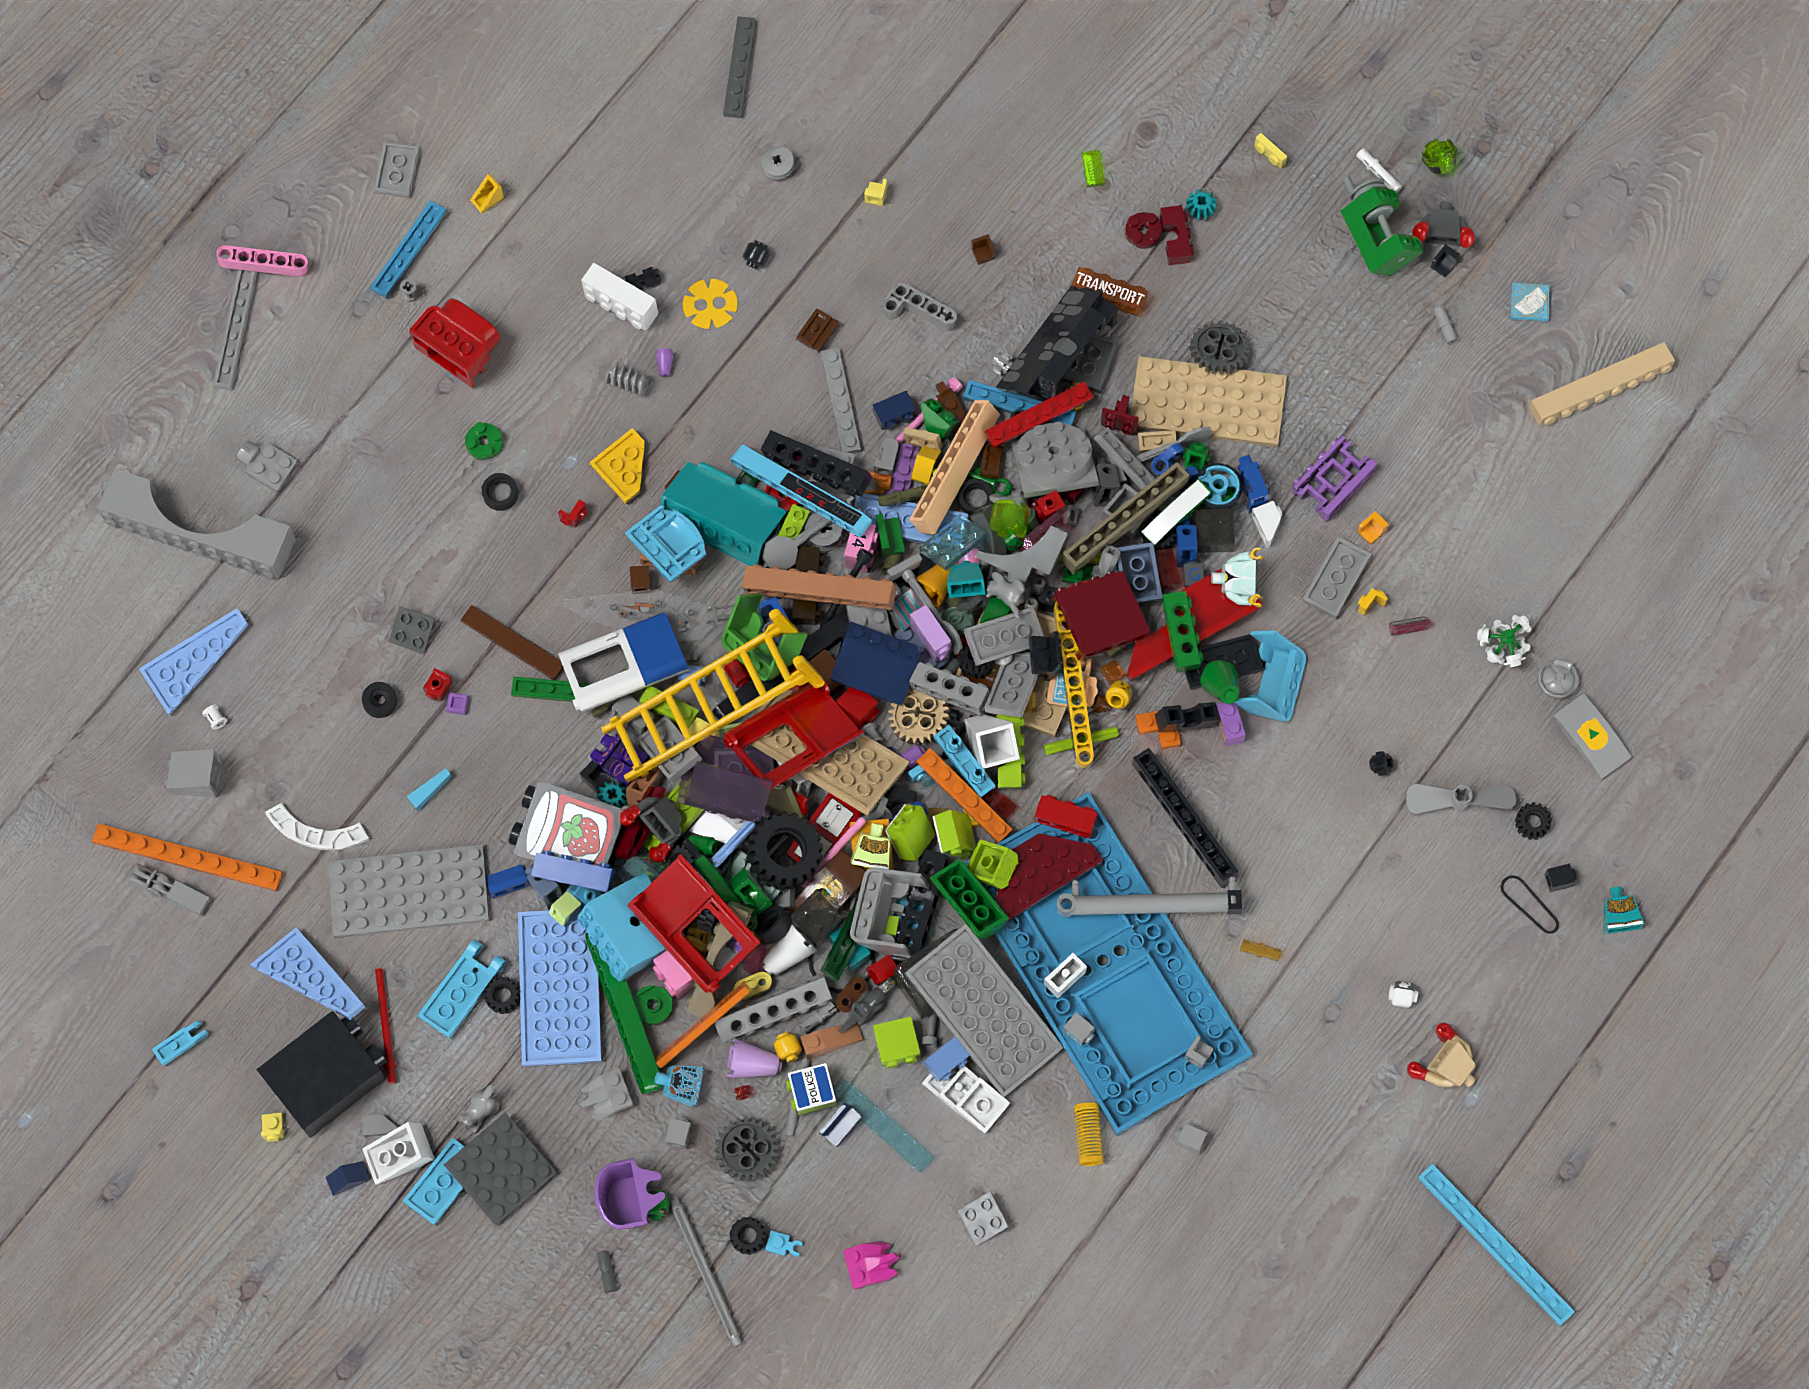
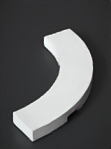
[265,803,370,850]

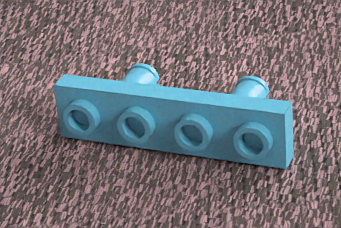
[933,725,995,798]

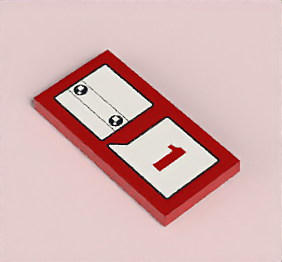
[785,792,862,863]

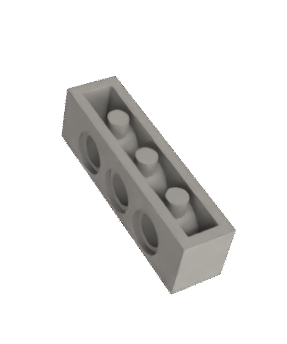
[909,662,990,716]

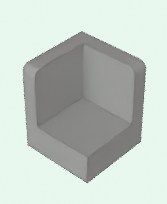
[1184,1036,1213,1069]

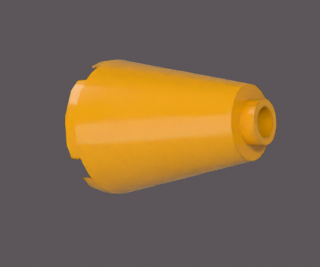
[910,558,958,609]

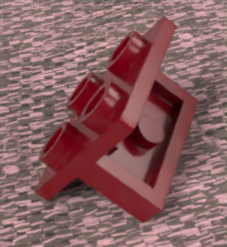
[1101,395,1139,435]

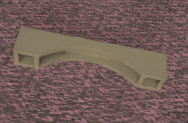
[686,901,753,1018]

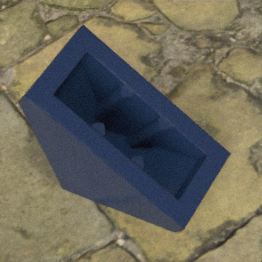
[325,1161,370,1196]

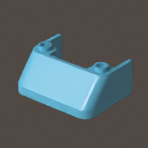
[1234,631,1306,721]

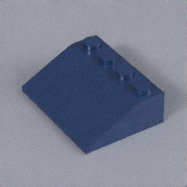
[829,621,922,706]

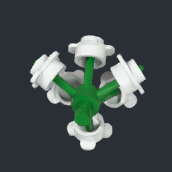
[1477,615,1531,668]

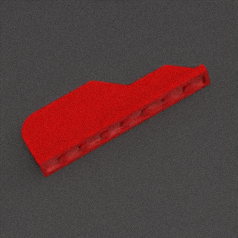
[1126,568,1263,681]

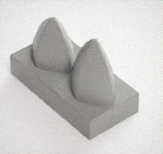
[857,796,893,821]

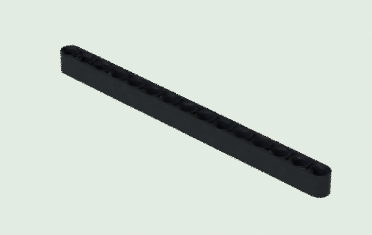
[712,544,947,725]

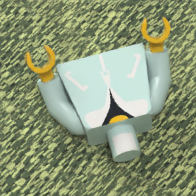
[1211,548,1264,608]

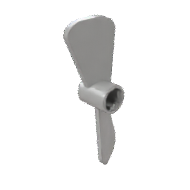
[1406,784,1516,815]

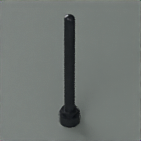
[820,548,873,628]

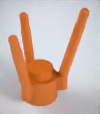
[847,469,891,496]

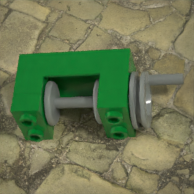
[1340,176,1424,276]

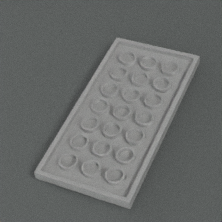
[328,844,489,938]
[904,924,1064,1097]

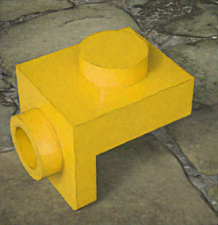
[1357,588,1388,615]

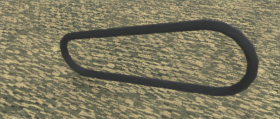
[1500,875,1559,934]

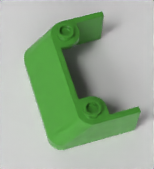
[722,593,808,681]

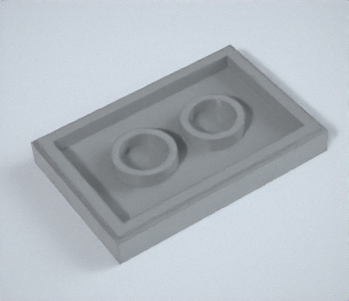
[373,142,420,198]

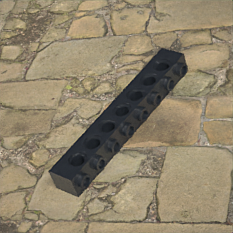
[1132,748,1239,888]

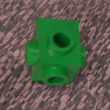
[1183,442,1211,471]

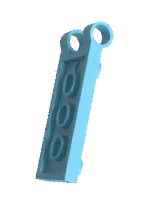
[417,939,507,1039]

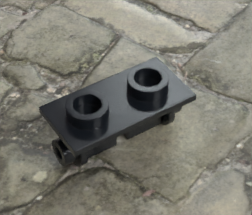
[624,267,661,290]

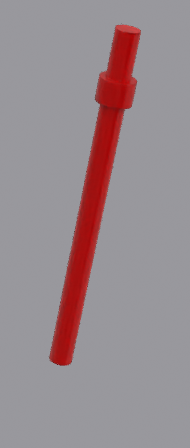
[375,968,396,1084]

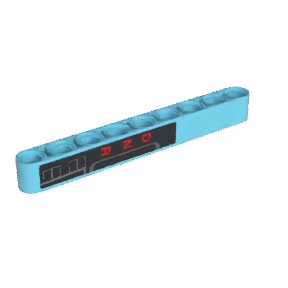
[730,444,872,537]

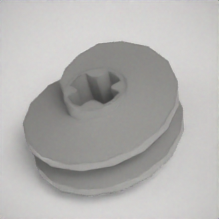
[761,147,794,180]

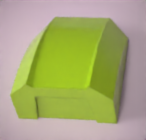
[967,839,1018,889]

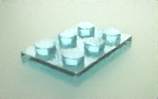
[919,514,987,570]

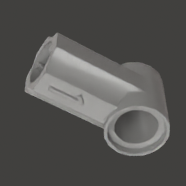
[1092,545,1120,578]

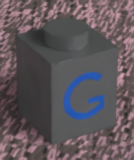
[1183,561,1204,589]

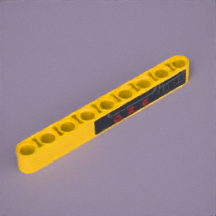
[1054,601,1094,768]

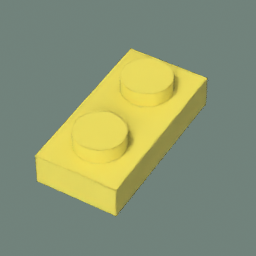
[1254,133,1287,169]

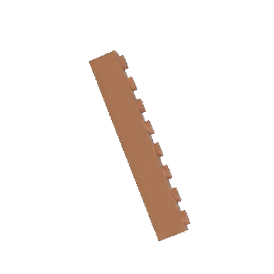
[742,564,897,610]

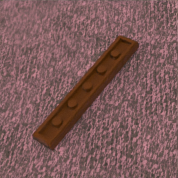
[461,605,564,680]

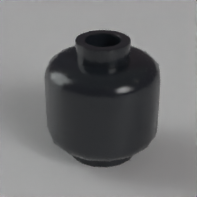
[743,240,770,269]

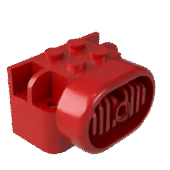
[409,298,501,389]

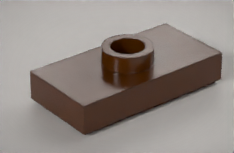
[980,442,1003,479]

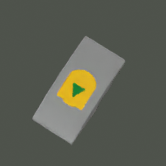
[1552,693,1632,779]

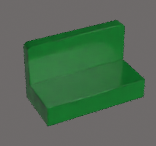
[875,514,905,557]

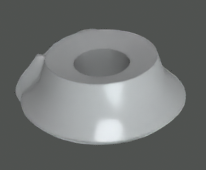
[1538,658,1579,698]

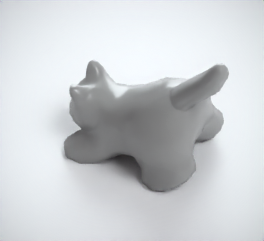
[986,572,1025,618]
[458,1084,499,1134]

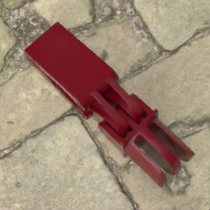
[613,786,666,860]

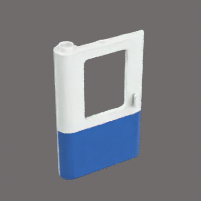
[558,612,689,713]

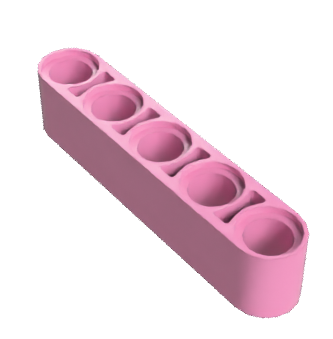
[217,245,308,276]

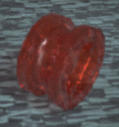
[734,1085,753,1100]

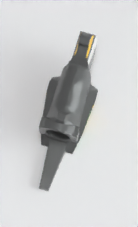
[839,977,895,1034]

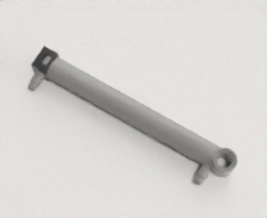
[1056,877,1242,918]

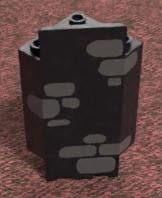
[995,286,1118,402]

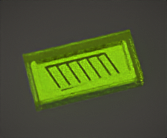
[1081,150,1105,188]

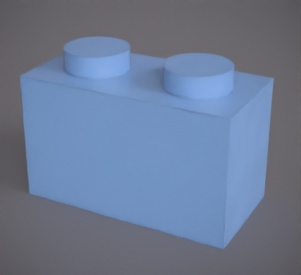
[922,1037,970,1081]

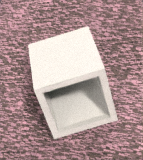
[964,714,1020,769]

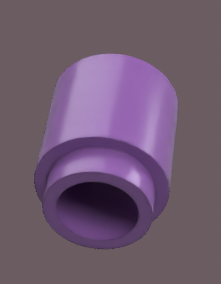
[900,744,925,771]

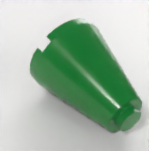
[1200,660,1239,704]

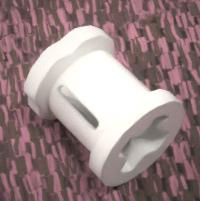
[203,704,227,730]

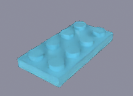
[403,1138,464,1226]

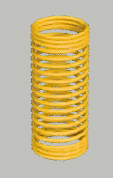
[1073,1102,1104,1166]

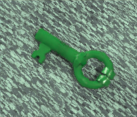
[966,464,1013,496]

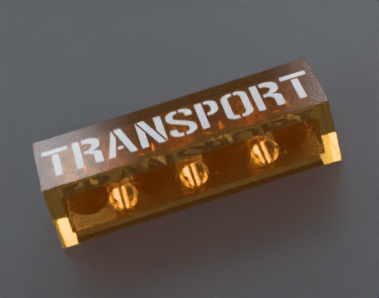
[1071,267,1148,317]

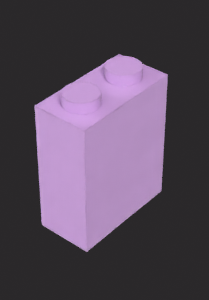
[910,605,951,663]

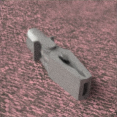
[128,863,210,916]

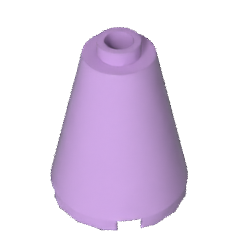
[726,1038,782,1078]

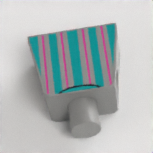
[887,583,923,631]

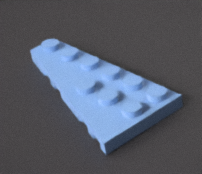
[139,608,248,716]
[250,928,365,1020]

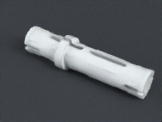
[1356,148,1403,193]

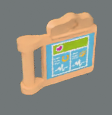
[1047,657,1098,707]

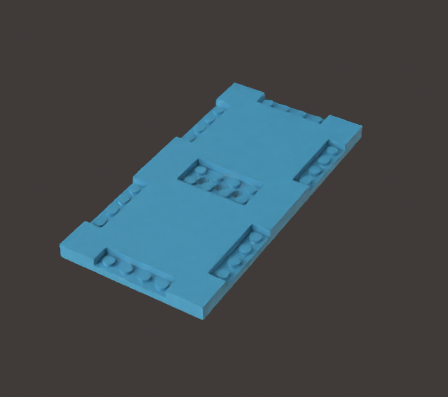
[964,792,1253,1136]

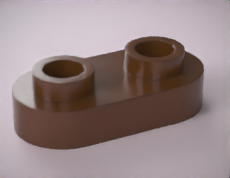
[836,977,868,1013]

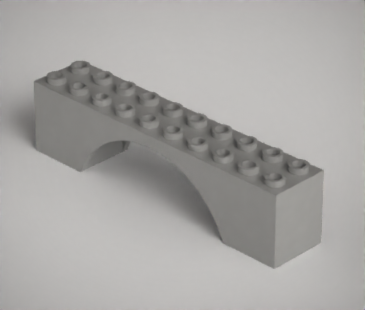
[97,468,296,579]

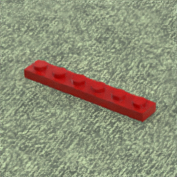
[985,381,1093,449]

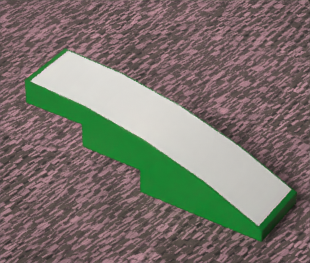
[1142,479,1212,545]

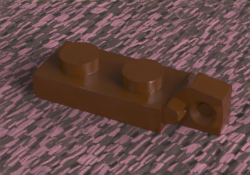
[935,381,966,434]

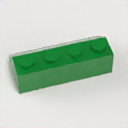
[930,859,1008,939]

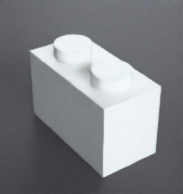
[1044,953,1087,998]

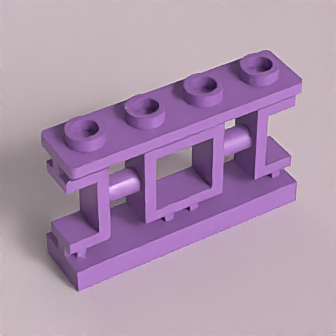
[1292,436,1378,522]

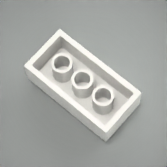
[581,263,658,331]

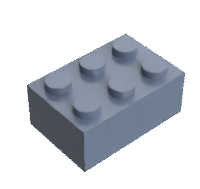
[1116,542,1162,605]

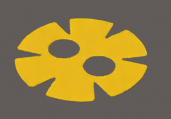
[683,279,738,329]

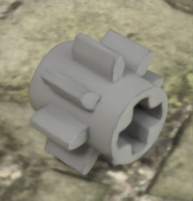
[992,352,1013,375]

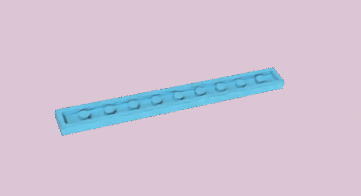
[1417,1164,1575,1327]

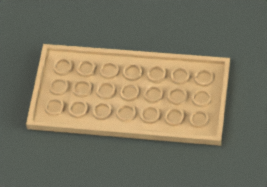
[1130,356,1287,447]
[751,689,909,816]

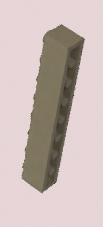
[1061,462,1190,575]

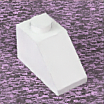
[1251,501,1282,548]

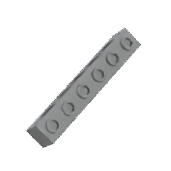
[714,973,832,1043]

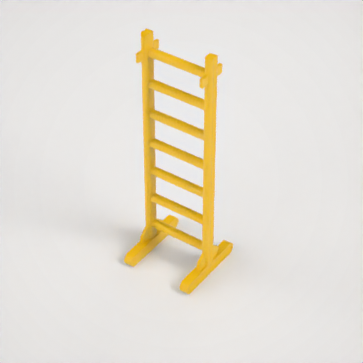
[601,609,825,783]

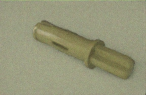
[878,485,928,507]

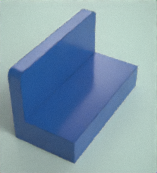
[486,865,529,899]

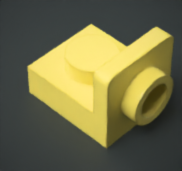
[261,1113,284,1142]

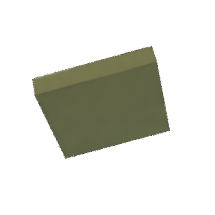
[759,785,803,819]

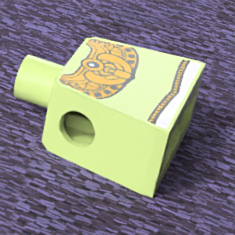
[851,823,890,869]

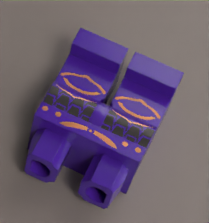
[590,734,649,787]

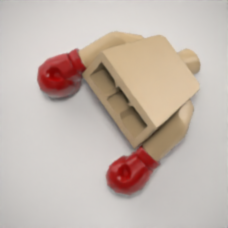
[1407,1022,1475,1088]

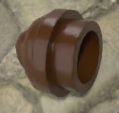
[1091,694,1111,713]

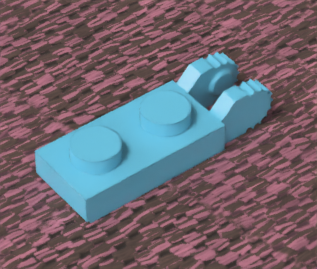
[152,1020,209,1067]

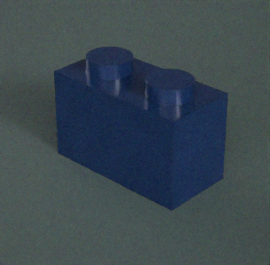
[873,390,916,431]

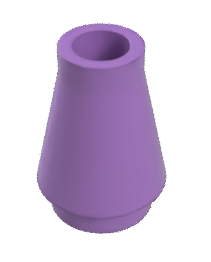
[655,348,674,377]

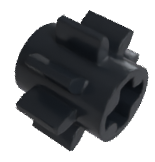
[1369,751,1394,776]

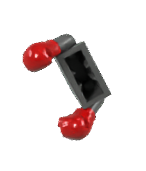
[1412,201,1475,248]
[619,797,682,863]

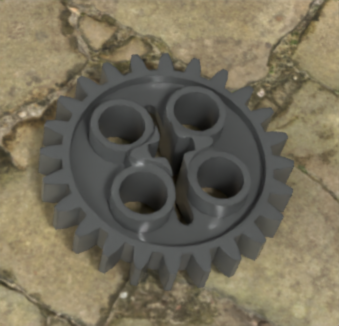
[1190,321,1251,375]
[714,1116,779,1182]

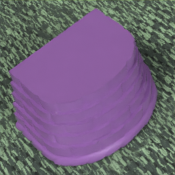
[594,1158,665,1229]

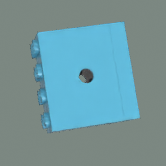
[577,872,686,982]

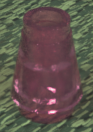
[743,945,767,975]

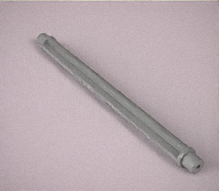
[670,1198,742,1347]

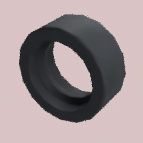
[481,473,518,511]
[958,479,993,516]
[754,906,792,944]

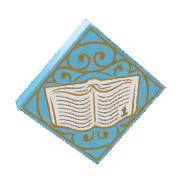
[1510,283,1549,322]

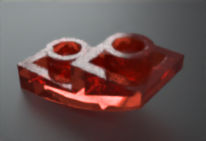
[981,788,1017,821]

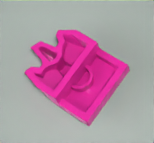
[843,1241,900,1290]

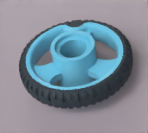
[1194,463,1243,510]

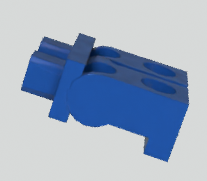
[1238,455,1269,514]

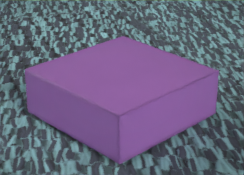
[446,693,469,715]

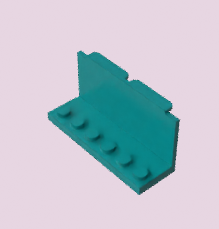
[660,462,787,566]

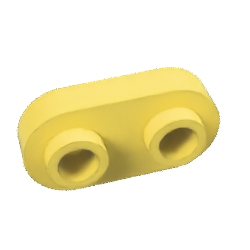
[734,972,772,1000]

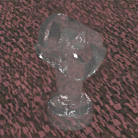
[814,867,849,903]

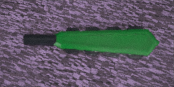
[682,838,742,904]

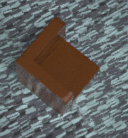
[971,234,995,265]
[630,565,651,594]

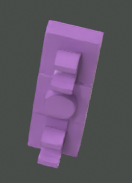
[888,443,919,495]

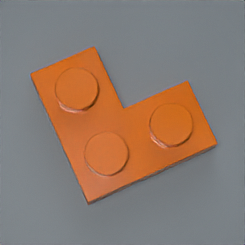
[1135,711,1181,750]

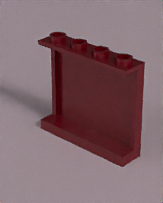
[1051,571,1151,661]

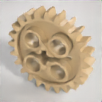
[888,688,951,745]

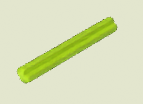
[1044,727,1119,755]

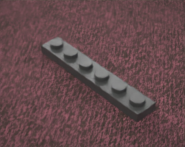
[723,16,756,118]

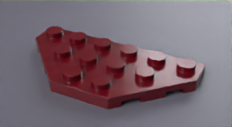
[995,833,1103,923]

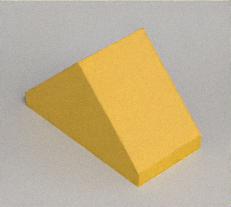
[470,174,504,213]
[911,445,942,485]

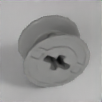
[805,513,843,553]

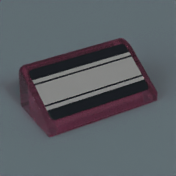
[1388,616,1430,636]

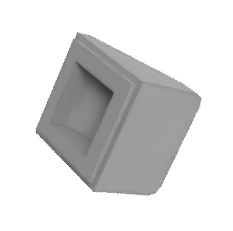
[1061,505,1079,527]

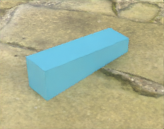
[407,768,452,812]

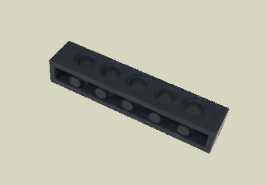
[760,430,872,497]
[891,849,950,967]

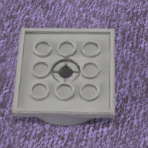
[1011,422,1099,498]

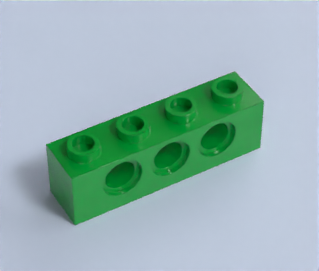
[1161,591,1203,673]

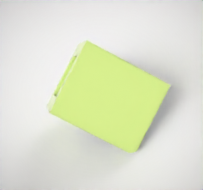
[549,891,581,926]

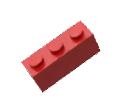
[1034,795,1097,839]

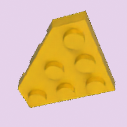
[589,428,645,504]

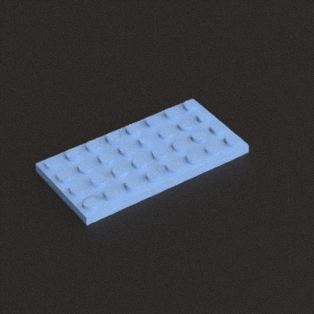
[518,908,602,1067]

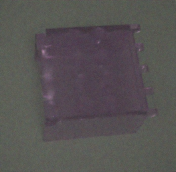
[677,735,774,822]

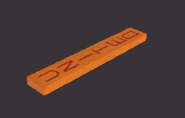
[656,981,750,1068]

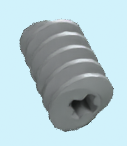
[607,363,649,396]

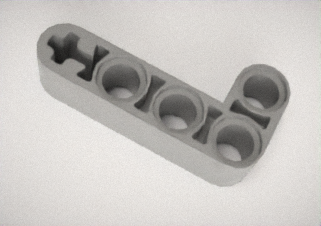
[883,282,957,331]

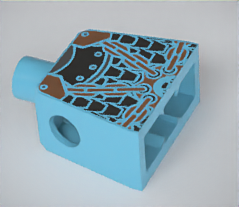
[654,1066,704,1107]

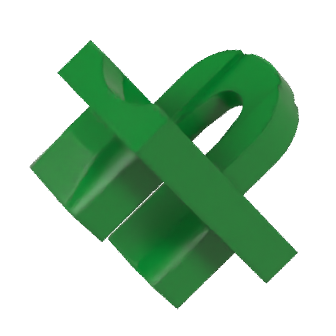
[1062,565,1094,584]

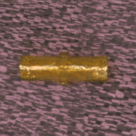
[1240,939,1281,961]

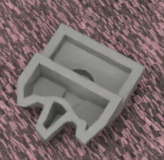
[579,1068,633,1120]

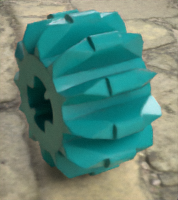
[1186,189,1217,221]
[596,780,627,808]

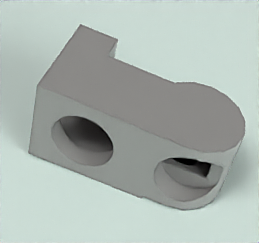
[874,438,899,477]

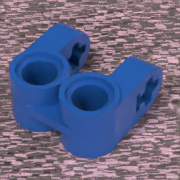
[1151,443,1199,491]

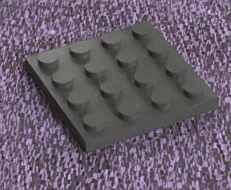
[444,1113,557,1226]

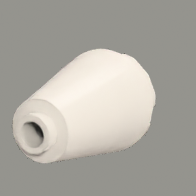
[763,923,817,975]

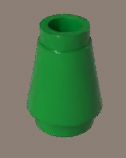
[689,835,718,856]

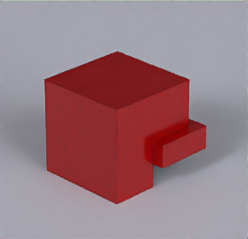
[836,687,880,729]

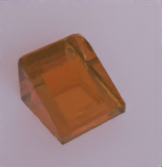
[1099,660,1126,685]

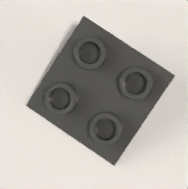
[389,606,436,654]

